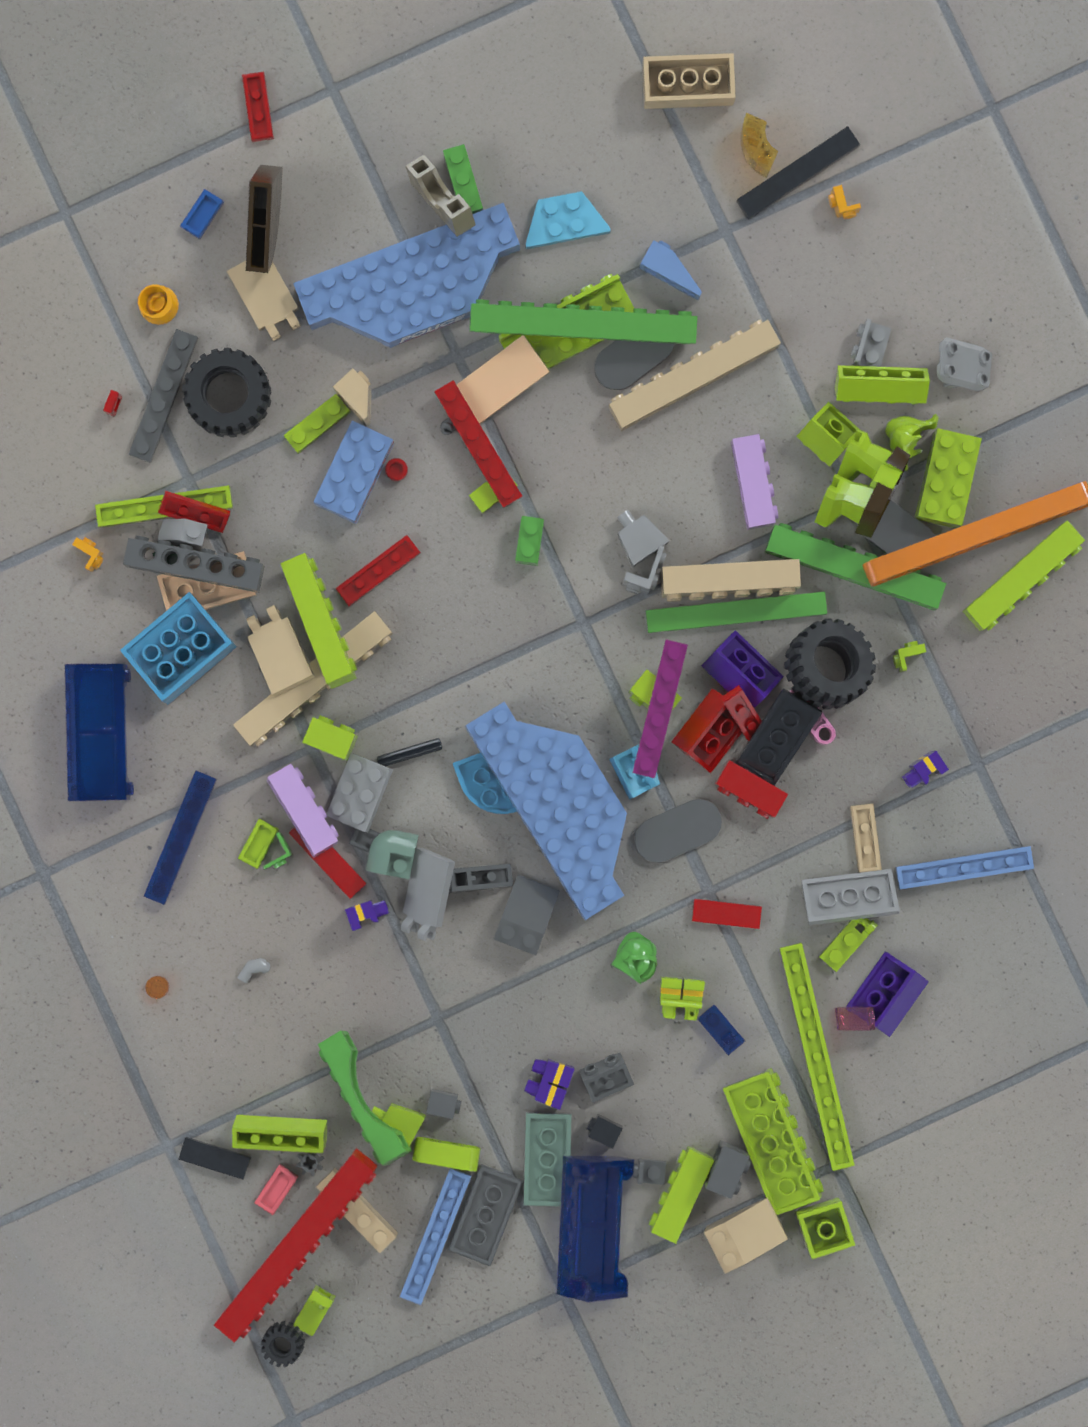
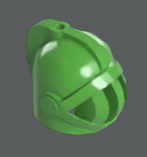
[611,932,657,984]

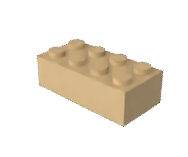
[642,53,736,109]

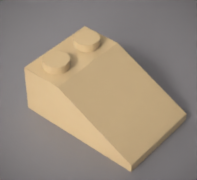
[704,1197,788,1273]

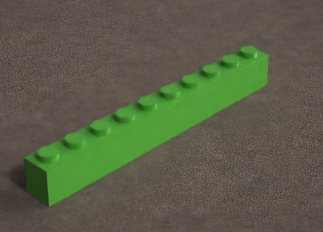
[469,299,698,345]

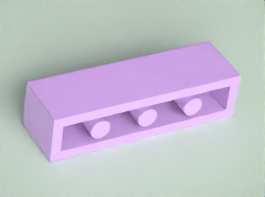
[731,434,778,530]
[267,764,339,858]

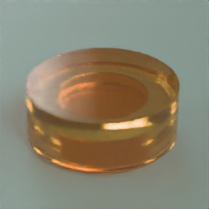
[145,976,169,999]

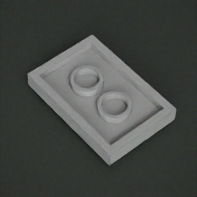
[326,753,393,833]

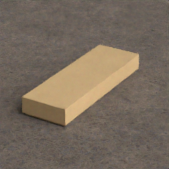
[850,804,882,873]

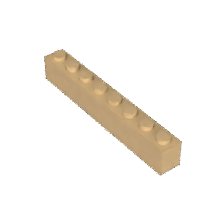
[609,320,781,431]
[233,611,393,747]

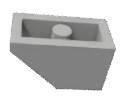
[157,519,207,552]

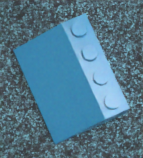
[120,592,237,705]

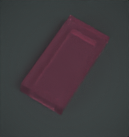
[835,1007,875,1031]

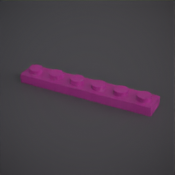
[632,639,688,779]

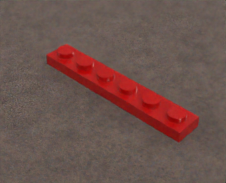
[434,380,523,508]

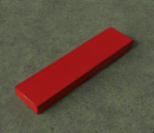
[335,535,421,607]
[289,827,367,899]

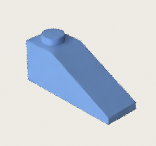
[640,240,702,300]

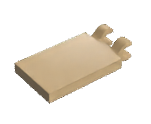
[227,261,301,341]
[246,605,315,697]

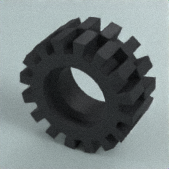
[260,1321,305,1367]

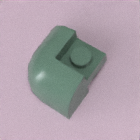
[365,830,419,880]

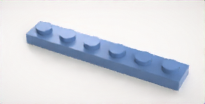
[895,846,1034,889]
[400,1168,471,1305]

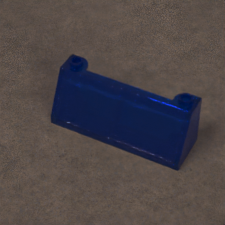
[65,664,134,802]
[556,1156,634,1303]

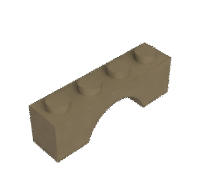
[406,155,476,237]

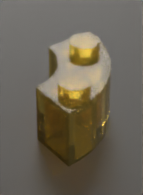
[740,113,778,178]

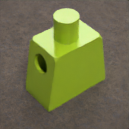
[372,1103,426,1156]

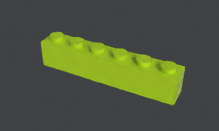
[962,520,1085,631]
[280,553,357,689]

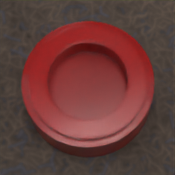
[385,458,408,482]

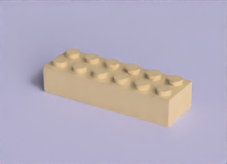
[660,559,801,602]

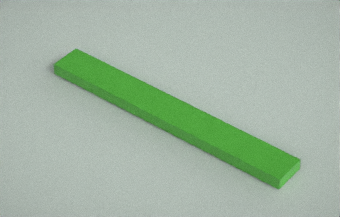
[646,592,827,633]

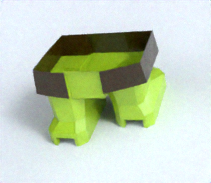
[815,428,911,538]

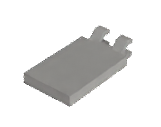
[401,848,455,941]

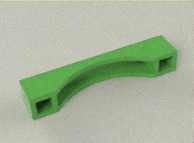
[318,1030,411,1165]

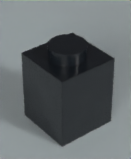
[586,1114,623,1149]

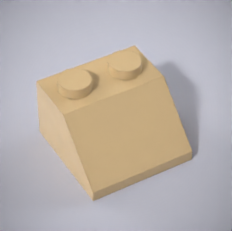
[333,368,371,427]

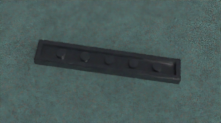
[736,126,860,220]

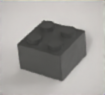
[704,1140,751,1199]

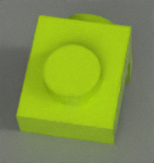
[893,641,926,672]

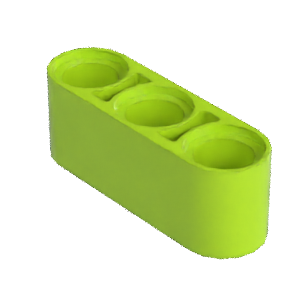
[412,1137,481,1171]

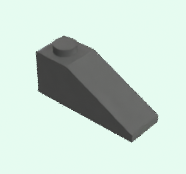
[449,863,513,894]

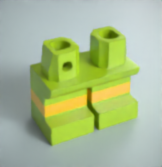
[660,977,705,1021]

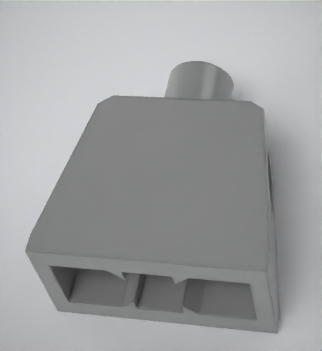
[617,510,669,567]

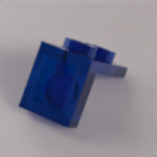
[698,1005,745,1056]

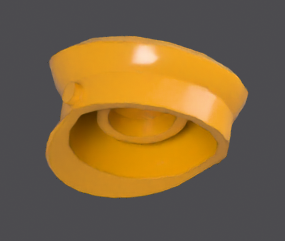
[138,285,179,325]

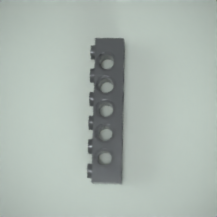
[123,535,265,593]

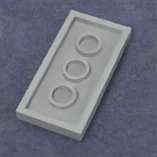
[801,869,900,925]

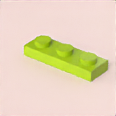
[283,394,350,454]

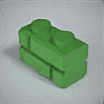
[515,516,544,566]

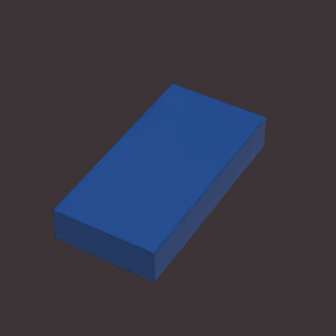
[180,189,224,240]

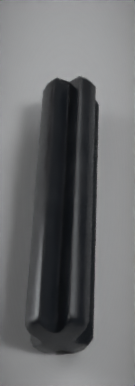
[377,738,443,766]

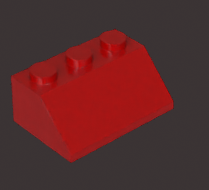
[671,688,742,773]

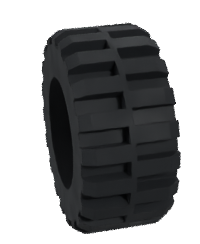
[182,348,272,438]
[784,618,876,710]

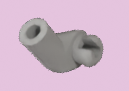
[237,958,271,983]

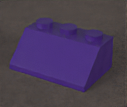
[701,630,784,708]
[846,951,929,1037]

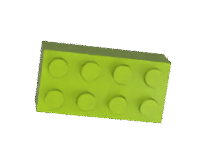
[915,428,982,529]

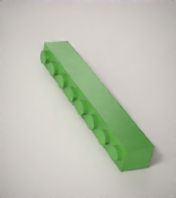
[764,523,946,611]

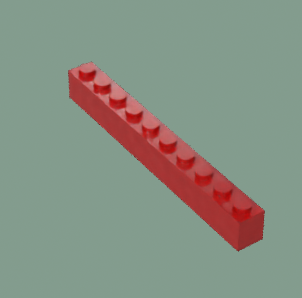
[213,1148,378,1343]

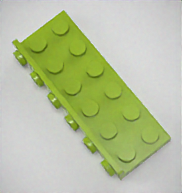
[499,274,634,369]
[723,1068,824,1215]

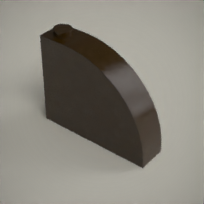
[246,165,283,273]

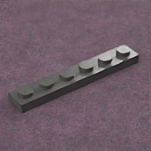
[129,329,198,463]

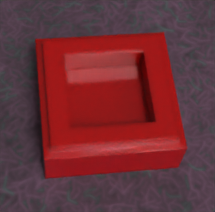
[103,390,122,417]

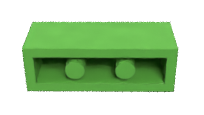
[443,144,483,214]

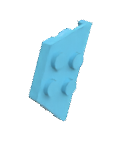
[526,191,611,249]

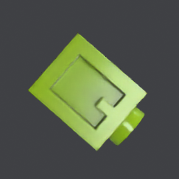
[294,1285,335,1336]

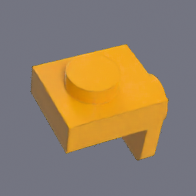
[828,185,861,219]
[72,537,104,572]

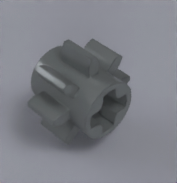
[296,1152,324,1176]

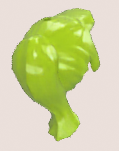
[885,414,939,472]

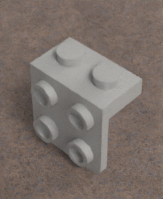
[622,546,667,594]

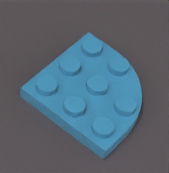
[452,753,517,814]

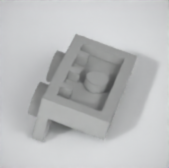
[850,319,891,367]

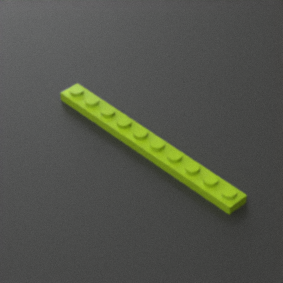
[779,943,855,1171]

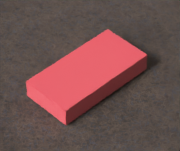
[254,1164,299,1215]

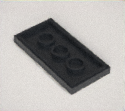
[735,688,822,786]

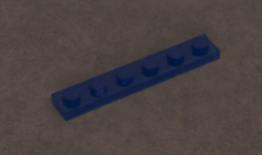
[144,770,217,905]

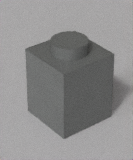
[426,1089,461,1119]

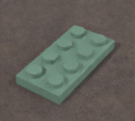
[524,1112,571,1206]

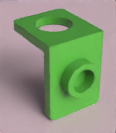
[262,832,293,869]

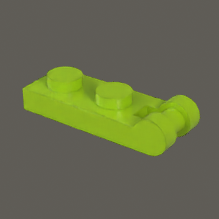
[819,918,878,972]

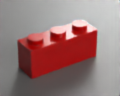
[715,760,788,819]

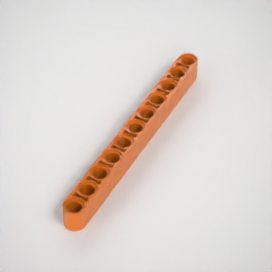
[862,481,1088,587]

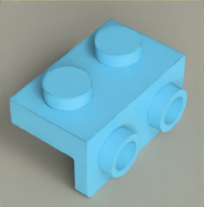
[609,744,660,800]

